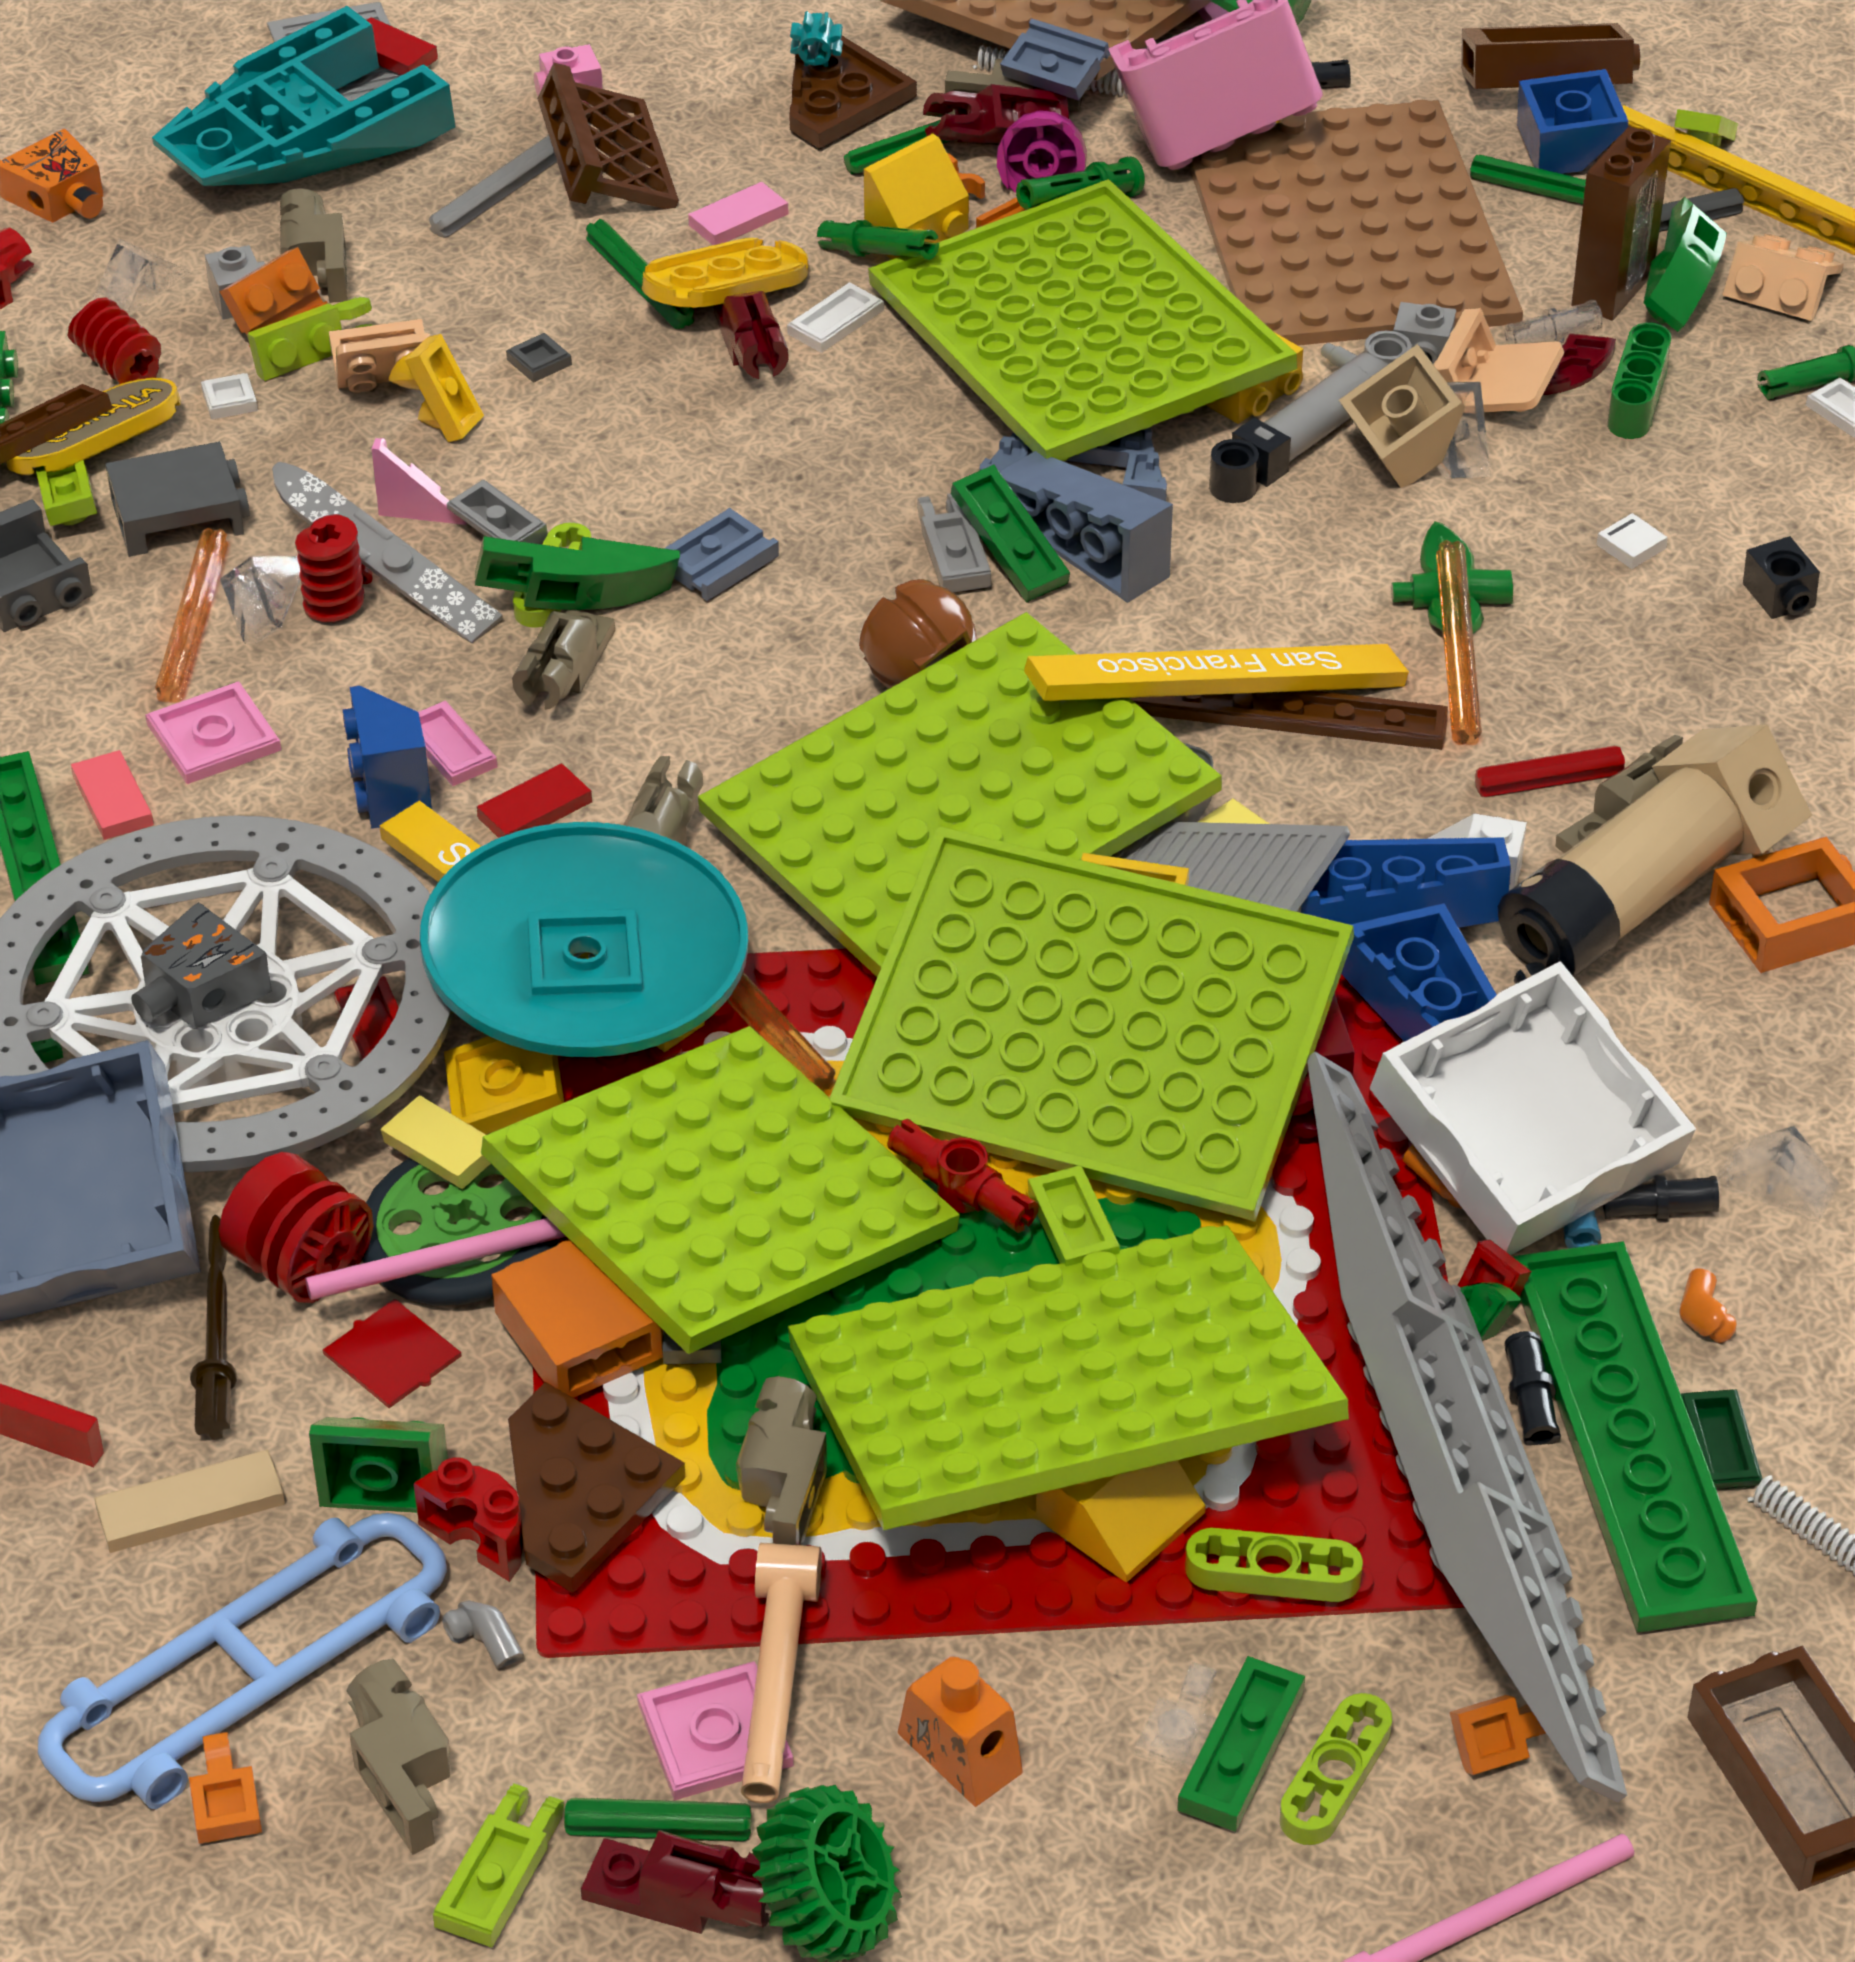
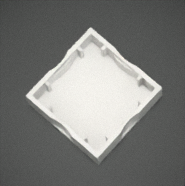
[1370,961,1696,1255]

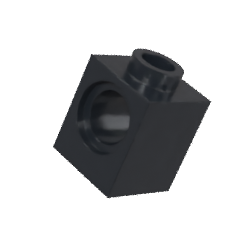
[1743,536,1820,619]

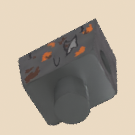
[131,902,272,1027]

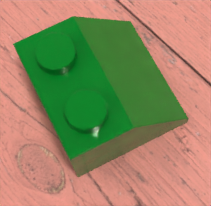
[309,1417,448,1513]

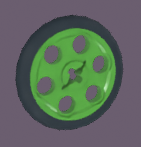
[362,1158,561,1306]

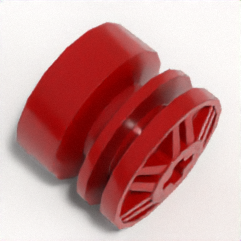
[218,1152,374,1303]

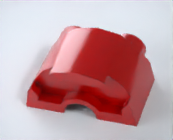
[414,1457,523,1582]

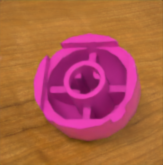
[996,111,1087,193]

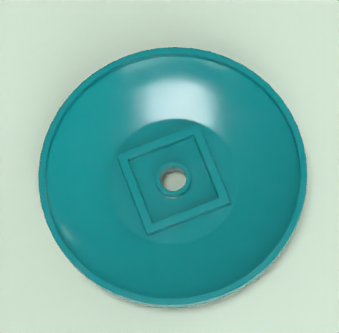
[420,822,748,1057]

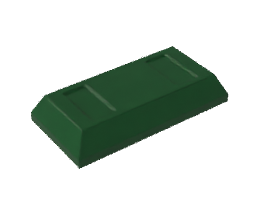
[1681,1389,1763,1490]

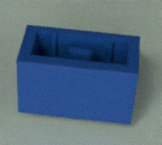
[342,686,432,829]

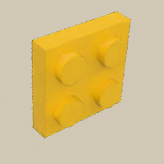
[444,1036,564,1134]

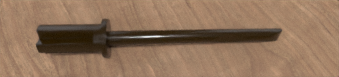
[190,1215,237,1440]

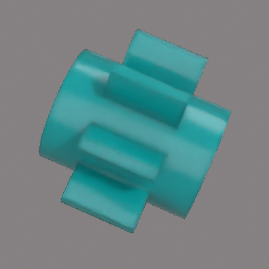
[790,11,843,67]

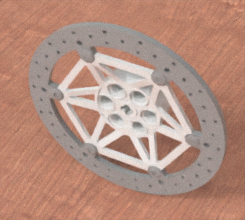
[0,816,455,1172]

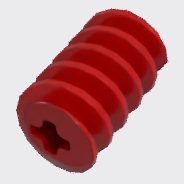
[67,297,161,384]
[295,514,365,622]

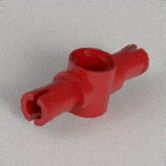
[887,1118,1039,1233]

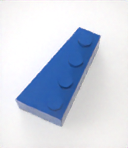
[1297,837,1511,928]
[1341,903,1497,1042]

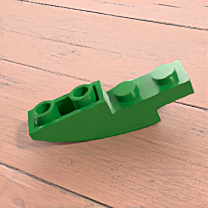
[1643,196,1727,332]
[475,536,680,610]

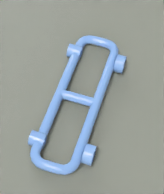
[38,1513,447,1809]

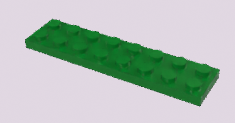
[1513,1241,1758,1633]

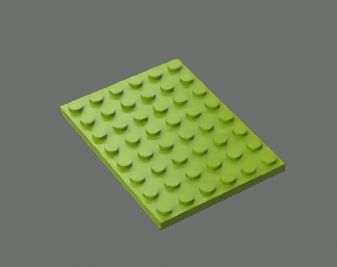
[868,179,1297,461]
[698,612,1222,977]
[829,826,1354,1221]
[788,1225,1349,1530]

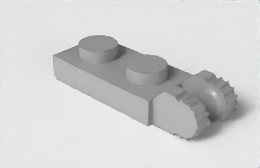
[917,493,991,592]

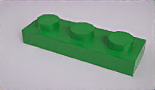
[951,464,1070,603]
[1177,1656,1305,1832]

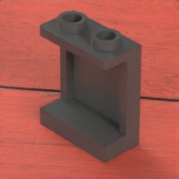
[105,441,250,557]
[0,499,93,632]

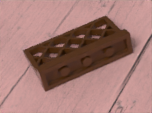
[537,62,679,209]

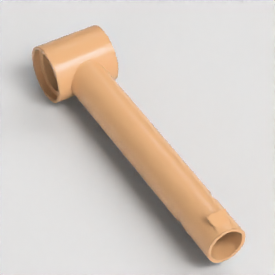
[741,1543,822,1803]

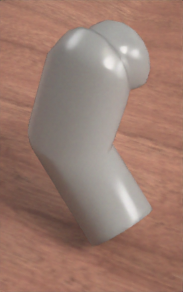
[442,1600,524,1670]

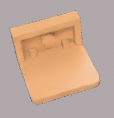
[1723,234,1844,321]
[1434,308,1564,414]
[329,319,430,393]

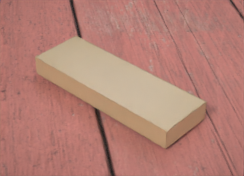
[94,1449,285,1553]

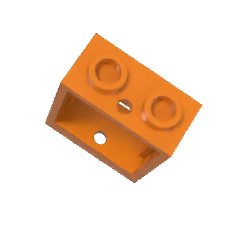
[1709,836,1855,973]

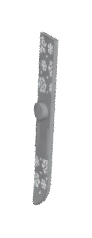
[272,462,503,643]

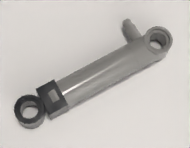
[1209,330,1412,504]

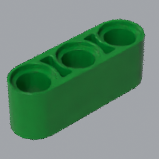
[1607,322,1671,439]

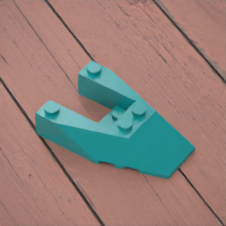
[152,6,456,186]

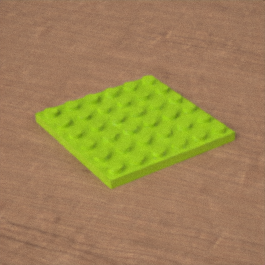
[481,1026,960,1354]

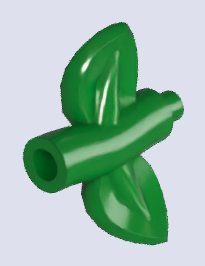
[1391,521,1513,636]

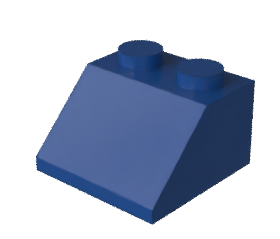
[1517,69,1629,174]

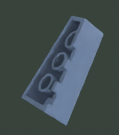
[1000,451,1173,603]

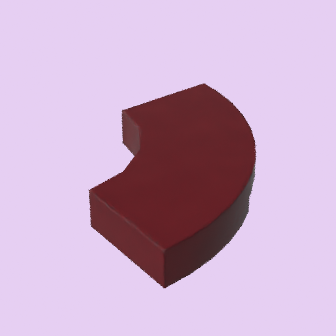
[1543,333,1616,395]

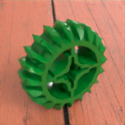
[752,1785,902,1962]

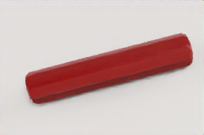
[1475,745,1625,797]

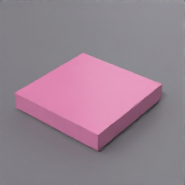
[145,681,281,784]
[637,1661,794,1801]

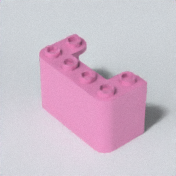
[1108,0,1323,170]

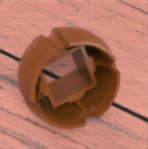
[859,579,977,689]

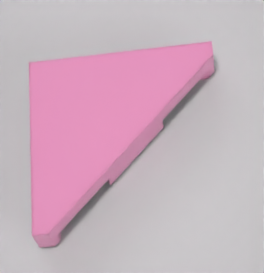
[372,438,467,525]

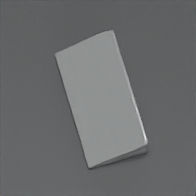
[446,479,548,545]

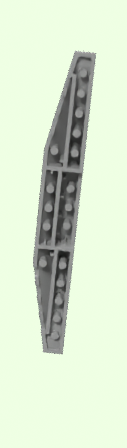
[1307,1052,1627,1802]

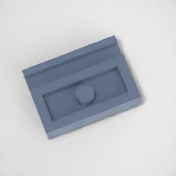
[1000,19,1110,100]
[665,508,779,601]

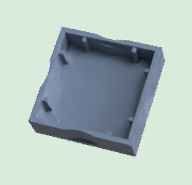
[0,1040,201,1321]

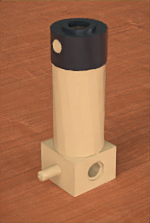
[1498,724,1812,977]

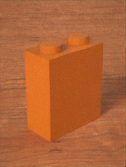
[491,1239,663,1398]

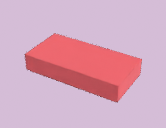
[71,750,154,840]

